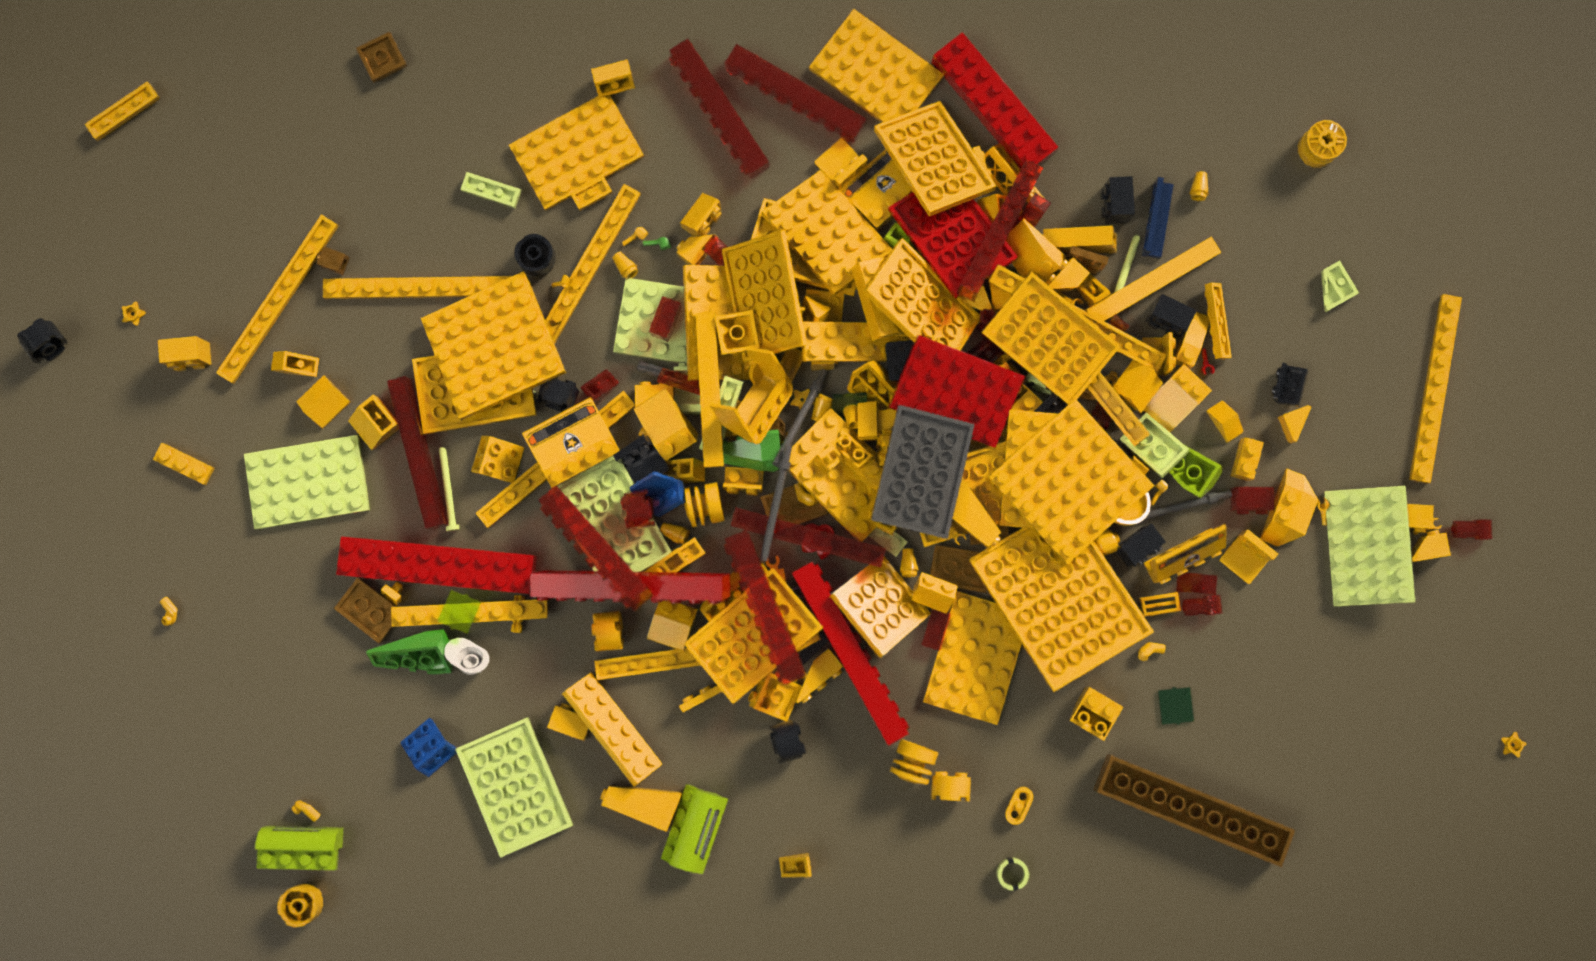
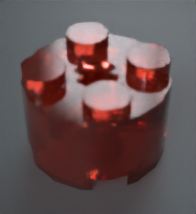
[620,488,655,531]

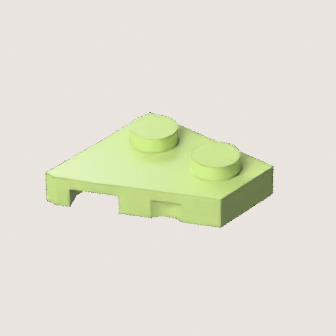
[1321,261,1359,312]

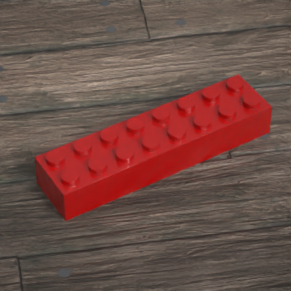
[931,32,1058,176]

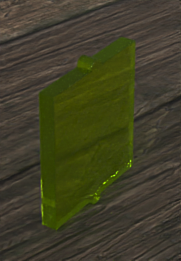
[438,590,481,634]

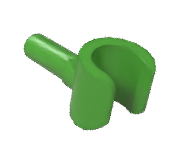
[643,237,671,250]

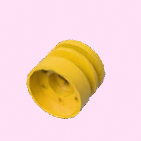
[1298,120,1347,168]
[684,482,725,528]
[890,739,939,785]

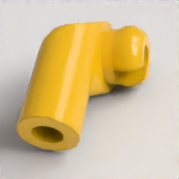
[794,483,818,506]
[159,597,178,626]
[1138,642,1166,661]

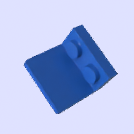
[629,472,686,517]
[401,718,457,777]

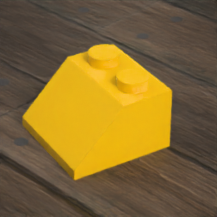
[647,600,697,651]

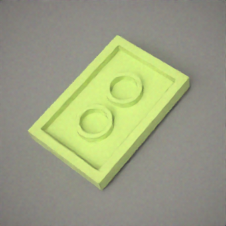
[1119,413,1189,478]

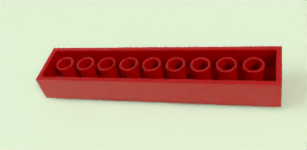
[336,536,537,594]
[792,562,910,746]
[530,570,731,604]

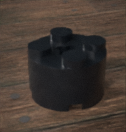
[514,234,556,276]
[17,318,67,364]
[535,377,580,412]
[769,720,806,764]

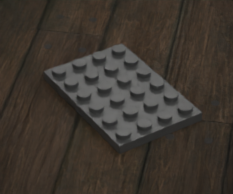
[871,405,974,539]

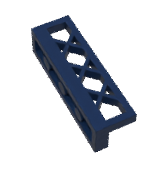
[1141,177,1174,259]

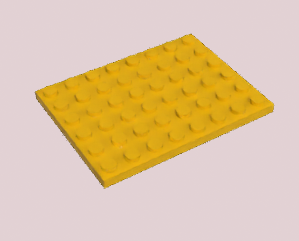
[969,528,1154,693]

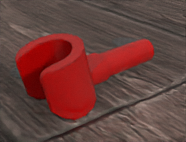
[1201,349,1215,375]

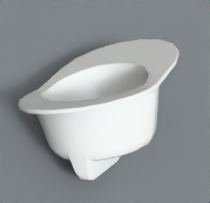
[444,638,489,675]

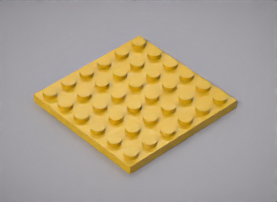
[421,271,566,421]
[988,399,1154,564]

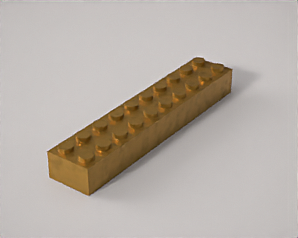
[1093,754,1295,867]

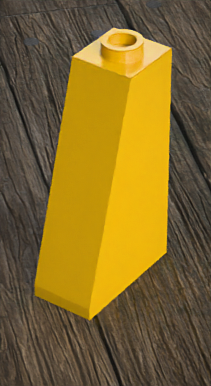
[1043,226,1117,253]
[952,478,1001,548]
[600,785,683,832]

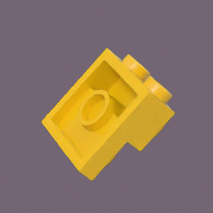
[748,673,802,721]

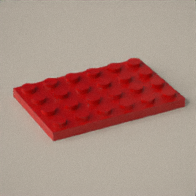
[888,192,1018,299]
[888,334,1025,448]

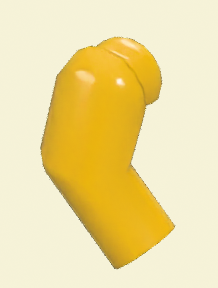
[291,800,321,822]

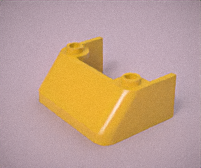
[709,347,793,444]

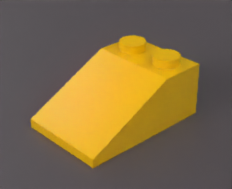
[1004,218,1066,281]
[1143,364,1212,432]
[634,388,698,461]

